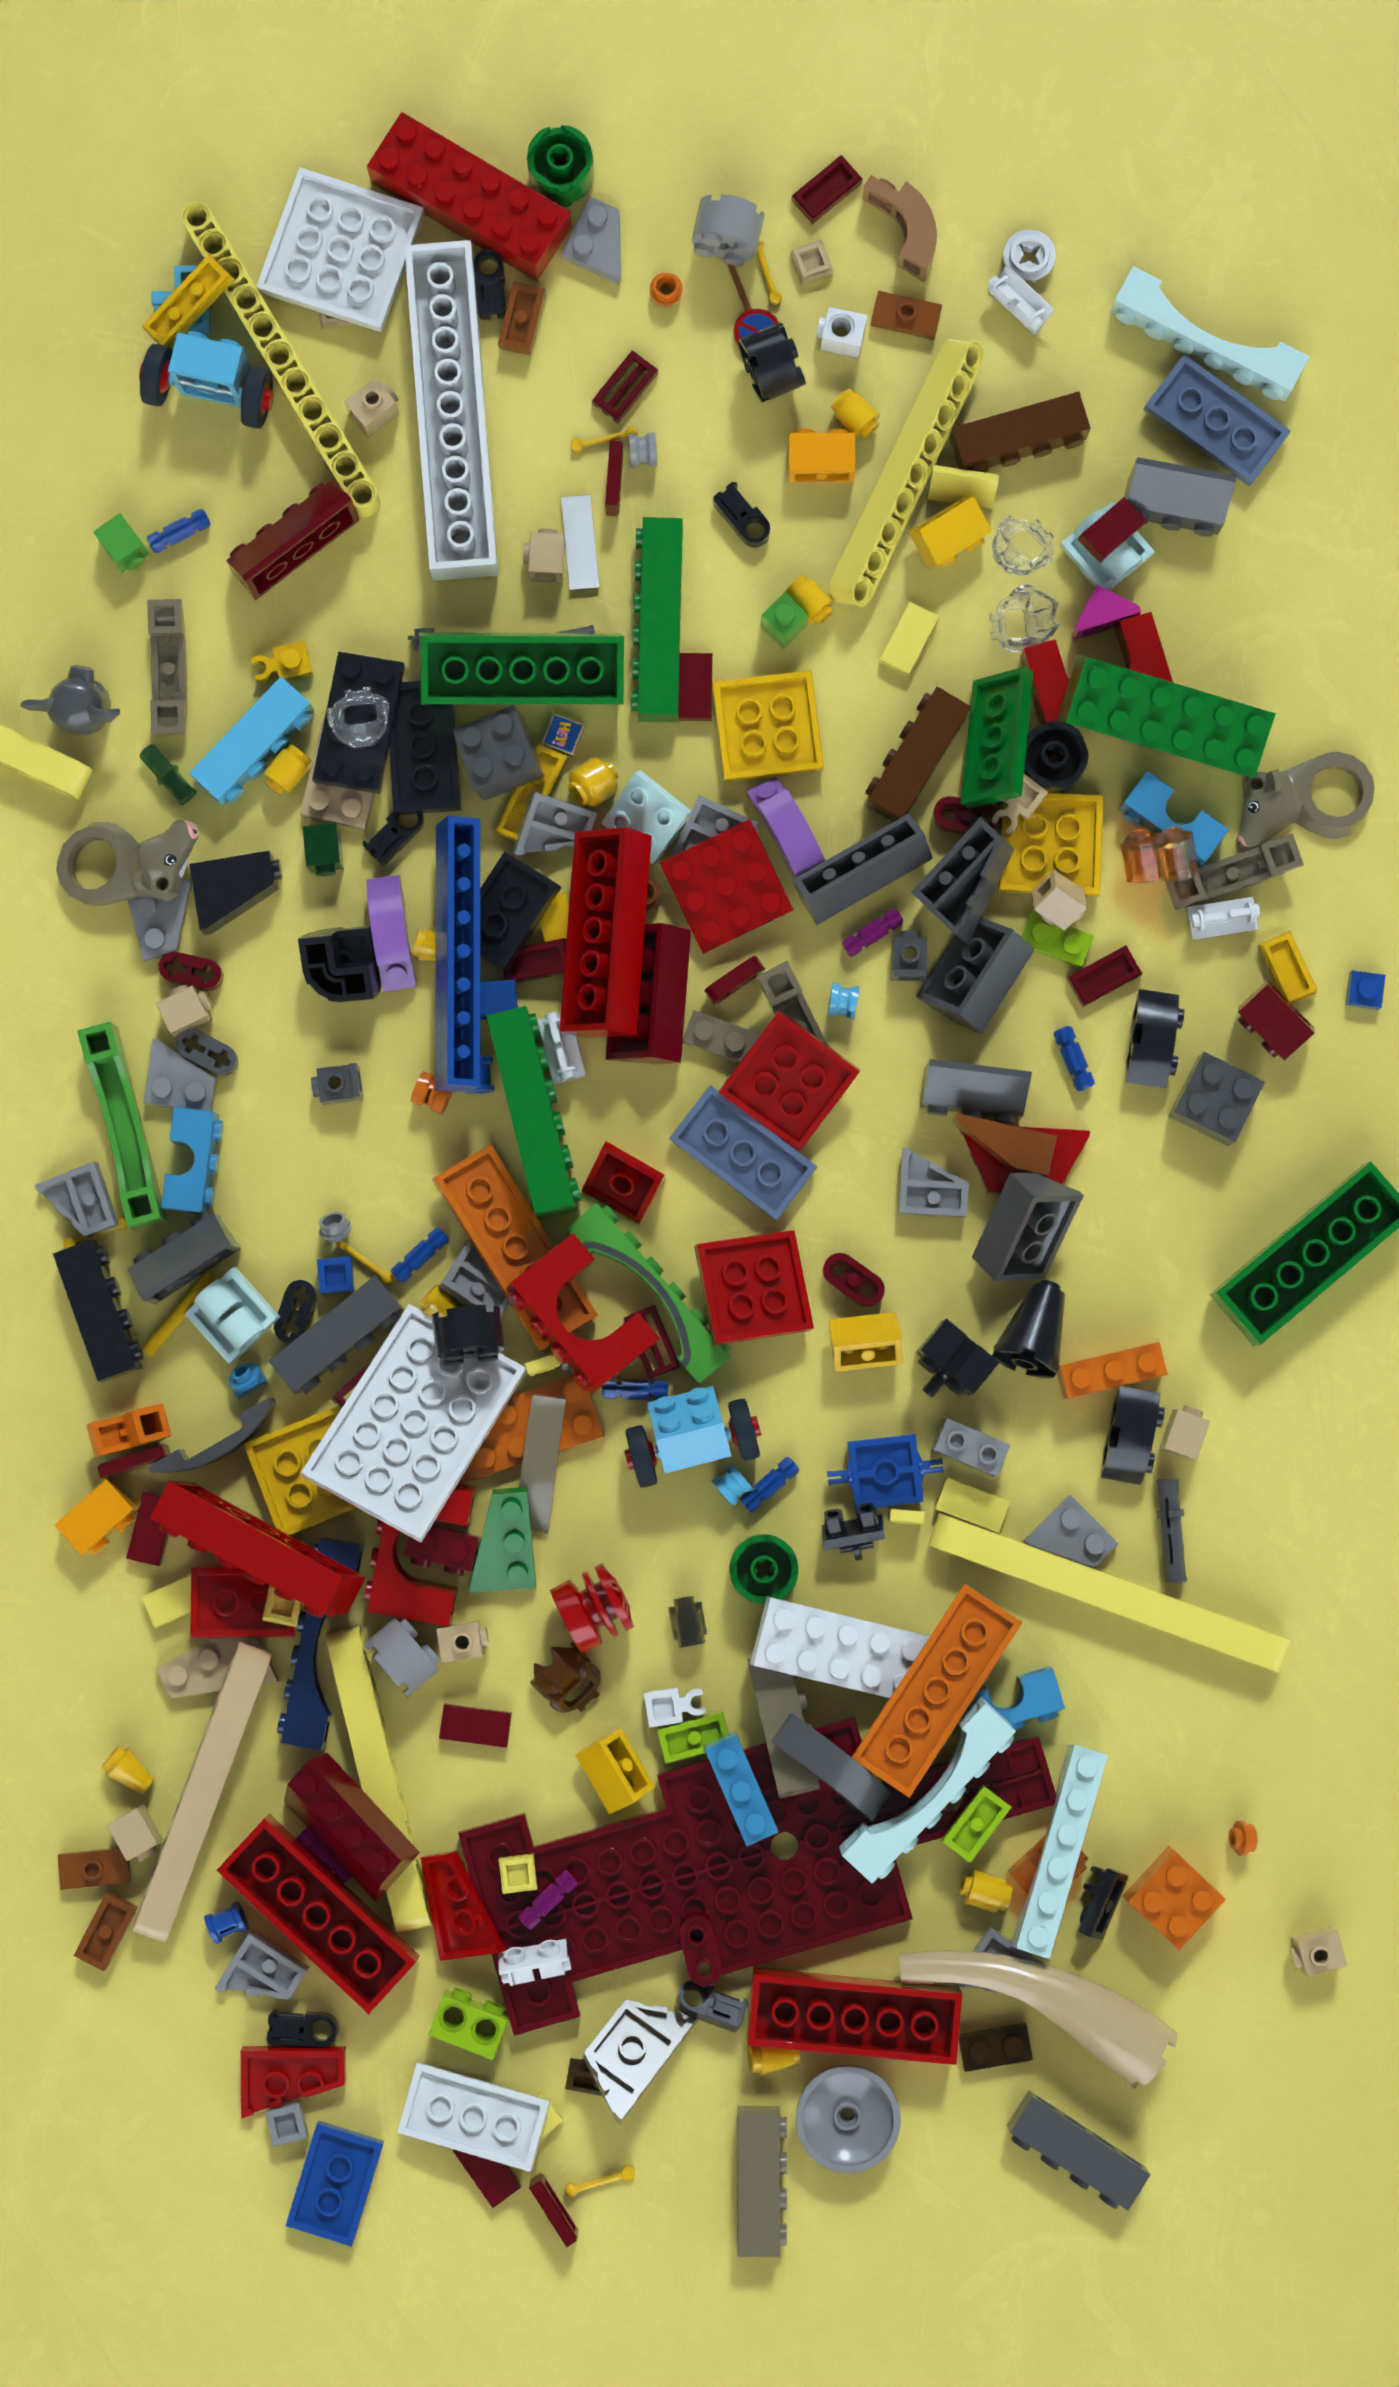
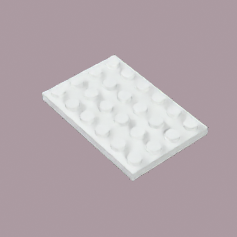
[301,1304,526,1543]

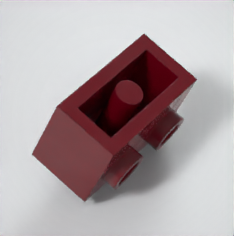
[1238,980,1315,1061]
[404,1525,481,1576]

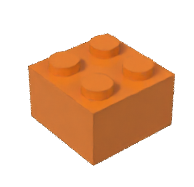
[1122,1845,1226,1950]

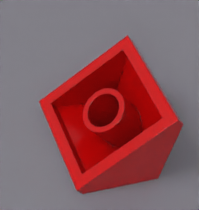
[581,1141,665,1224]

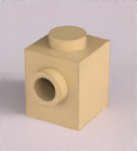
[344,378,399,438]
[523,529,565,582]
[1032,869,1087,931]
[156,985,213,1038]
[1159,1405,1210,1460]
[436,1621,489,1663]
[107,1804,163,1862]
[1289,1926,1348,1977]

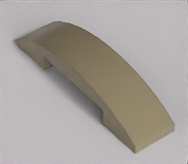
[147,599,187,735]
[1164,833,1304,910]
[757,961,828,1045]
[519,1394,567,1533]

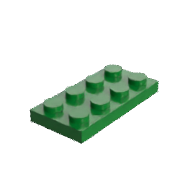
[961,666,1033,809]

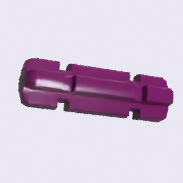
[842,908,904,957]
[297,1827,352,1883]
[519,1870,577,1929]

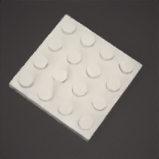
[256,167,425,333]

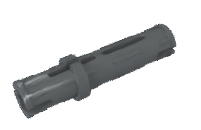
[1156,1478,1187,1583]

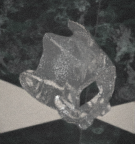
[992,516,1054,575]
[989,585,1060,652]
[327,687,389,748]

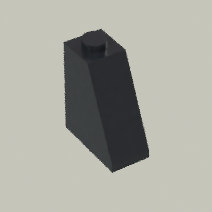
[189,851,283,935]

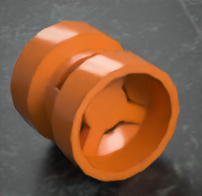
[410,1071,453,1115]

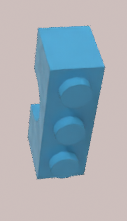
[1119,771,1229,867]
[161,1107,223,1214]
[961,1666,1065,1730]
[704,1731,779,1846]

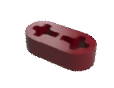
[158,952,224,991]
[704,955,766,1005]

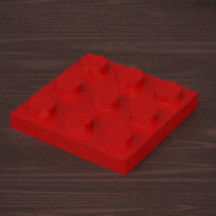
[659,819,794,954]
[718,1010,860,1152]
[694,1230,814,1346]

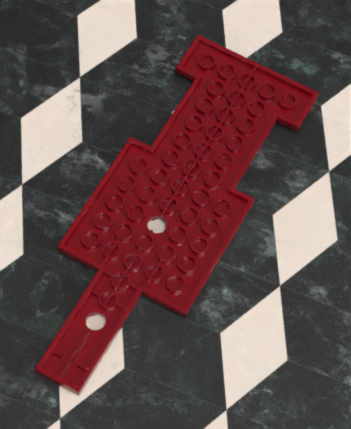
[458,1717,1056,2036]

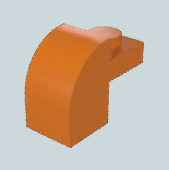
[86,1403,172,1458]

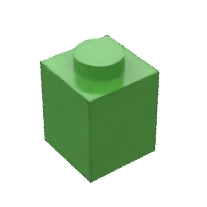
[93,513,149,573]
[760,592,809,649]

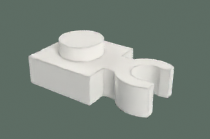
[644,1687,706,1728]

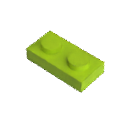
[1021,912,1094,969]
[657,1711,729,1764]
[941,1785,1012,1863]

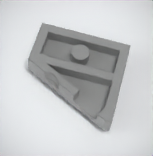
[562,196,621,285]
[898,1148,969,1217]
[439,1238,509,1317]
[1023,1495,1118,1568]

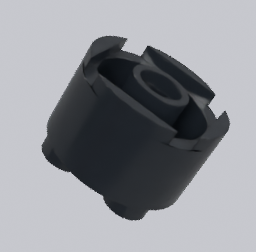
[738,322,806,403]
[1024,721,1089,794]
[432,1305,505,1366]

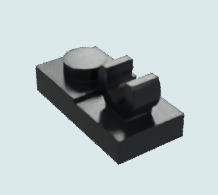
[1078,1866,1129,1940]

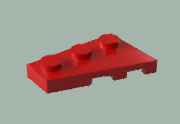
[420,1851,506,1961]
[240,2046,347,2119]

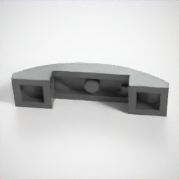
[148,1398,276,1473]
[771,1713,892,1822]

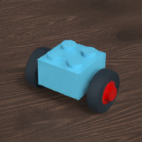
[139,331,274,428]
[624,1386,762,1488]

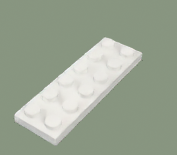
[750,1596,930,1698]

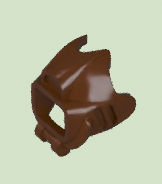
[530,1641,601,1713]

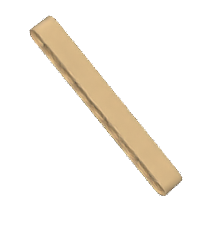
[132,1642,272,1942]

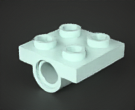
[1060,502,1155,591]
[601,770,692,864]
[185,1267,280,1364]

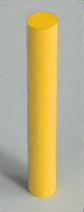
[142,1270,217,1356]

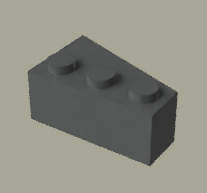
[911,817,1014,944]

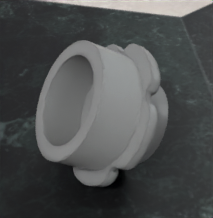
[319,1212,351,1242]

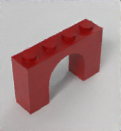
[1020,612,1173,725]
[506,1233,660,1394]
[364,1484,476,1627]

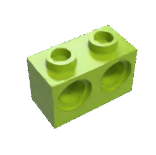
[428,1988,509,2060]

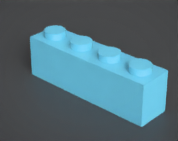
[189,677,314,807]

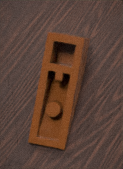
[953,1113,1057,1177]

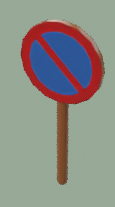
[727,264,779,347]

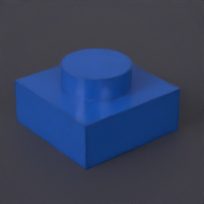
[1346,970,1386,1010]
[317,1256,355,1294]

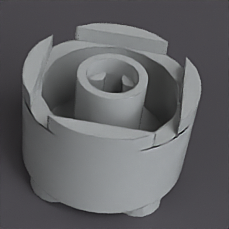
[692,194,765,267]
[363,1618,441,1697]

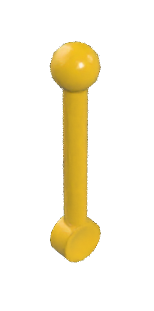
[756,240,782,306]
[570,426,638,453]
[63,1216,128,1249]
[334,1241,394,1285]
[564,2165,635,2197]

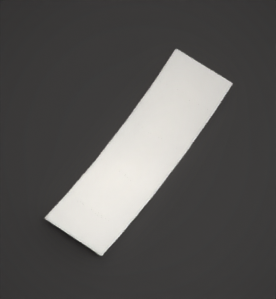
[561,495,599,590]

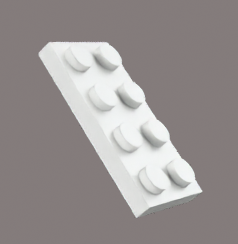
[397,2062,551,2172]

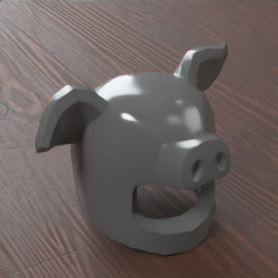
[20,665,120,735]

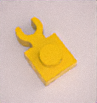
[251,640,313,683]

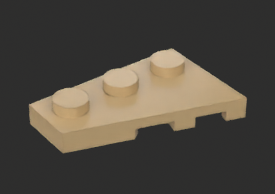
[156,1638,280,1699]

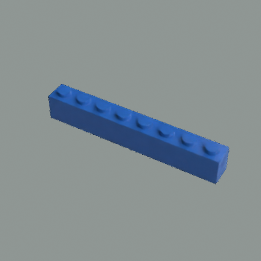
[435,816,480,1092]

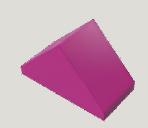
[1072,585,1141,641]

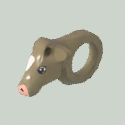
[1236,752,1374,852]
[56,820,199,906]

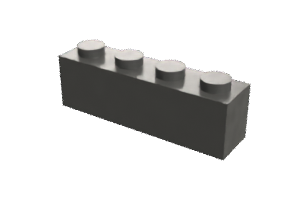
[793,813,933,925]
[269,1275,404,1394]
[1007,2090,1151,2211]

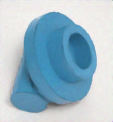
[229,1363,268,1399]

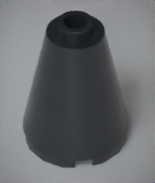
[992,1280,1065,1379]

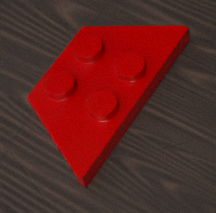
[959,1126,1090,1194]

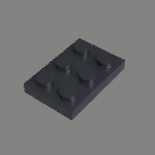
[480,851,562,972]

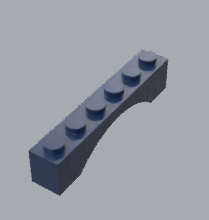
[277,1537,364,1751]

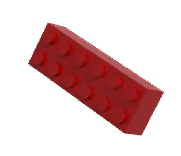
[367,111,572,282]
[559,827,652,1038]
[150,1481,366,1618]
[216,1814,420,2014]
[747,1967,962,2065]

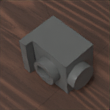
[891,930,927,982]
[311,1063,363,1105]

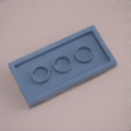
[1143,354,1291,487]
[669,1085,817,1221]

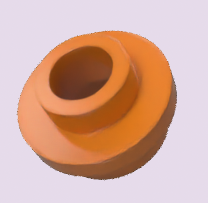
[650,273,683,306]
[1228,1821,1258,1856]

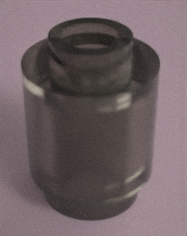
[668,1596,707,1648]

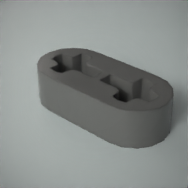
[176,1029,239,1076]

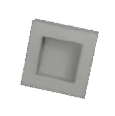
[265,2101,309,2147]

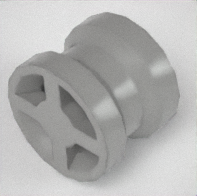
[629,432,657,468]

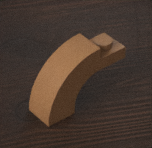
[862,175,937,282]

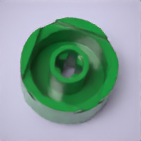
[527,125,594,207]
[729,1534,798,1604]

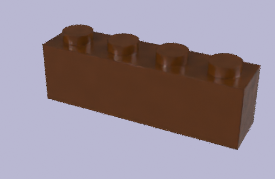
[949,391,1091,472]
[865,686,971,822]

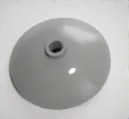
[796,2065,901,2173]

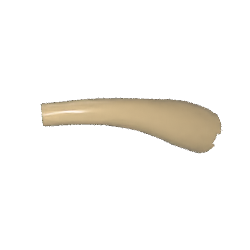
[899,1950,1177,2089]

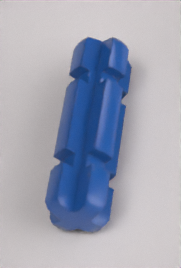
[147,509,211,553]
[1054,1026,1095,1091]
[391,1228,449,1283]
[602,1379,668,1401]
[740,1457,799,1513]

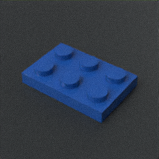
[285,2121,384,2247]

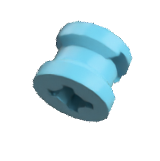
[827,983,859,1020]
[711,1463,753,1506]

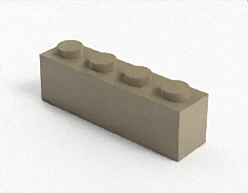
[747,1658,820,1799]
[737,2106,787,2257]

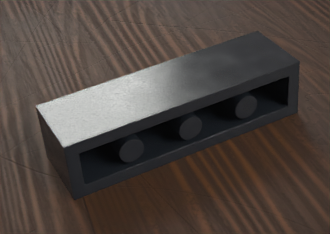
[52,1239,144,1382]

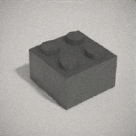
[452,705,545,801]
[1168,1052,1265,1146]

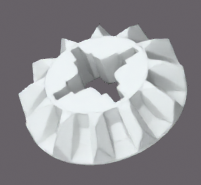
[1003,229,1056,282]

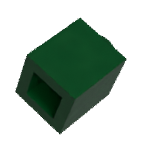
[302,823,344,876]

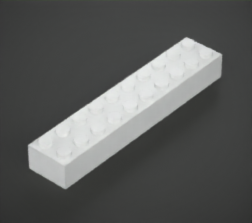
[404,240,499,581]

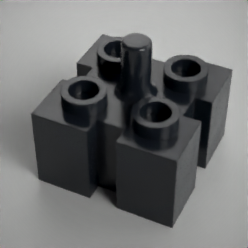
[915,1318,1000,1398]

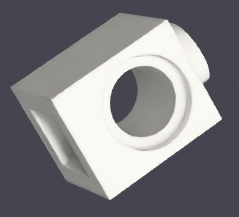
[816,307,868,359]

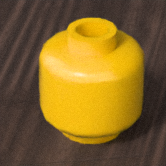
[568,758,618,808]

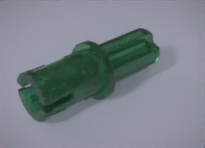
[139,744,197,805]

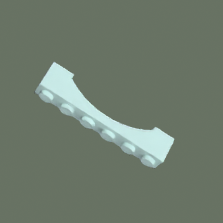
[1110,266,1310,402]
[839,1696,1016,1883]
[1011,1745,1108,1959]

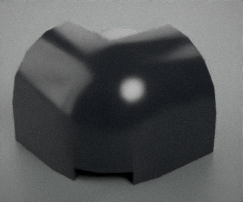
[298,926,381,1002]

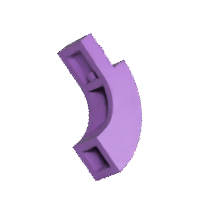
[746,776,825,879]
[367,875,416,992]

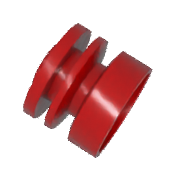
[550,1563,634,1654]

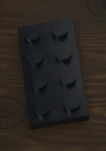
[312,651,405,794]
[389,681,461,816]

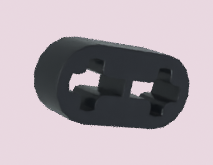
[274,1280,317,1343]

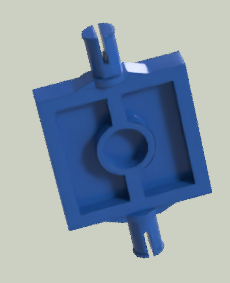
[827,1434,944,1510]

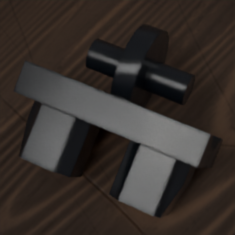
[822,1502,885,1561]

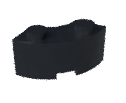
[1126,989,1185,1088]
[1101,1386,1165,1485]

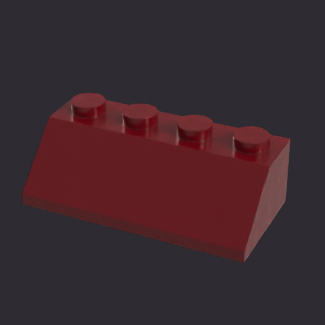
[226,480,359,601]
[605,923,691,1064]
[284,1752,420,1902]

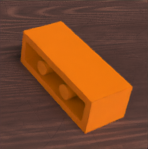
[1057,1342,1168,1399]

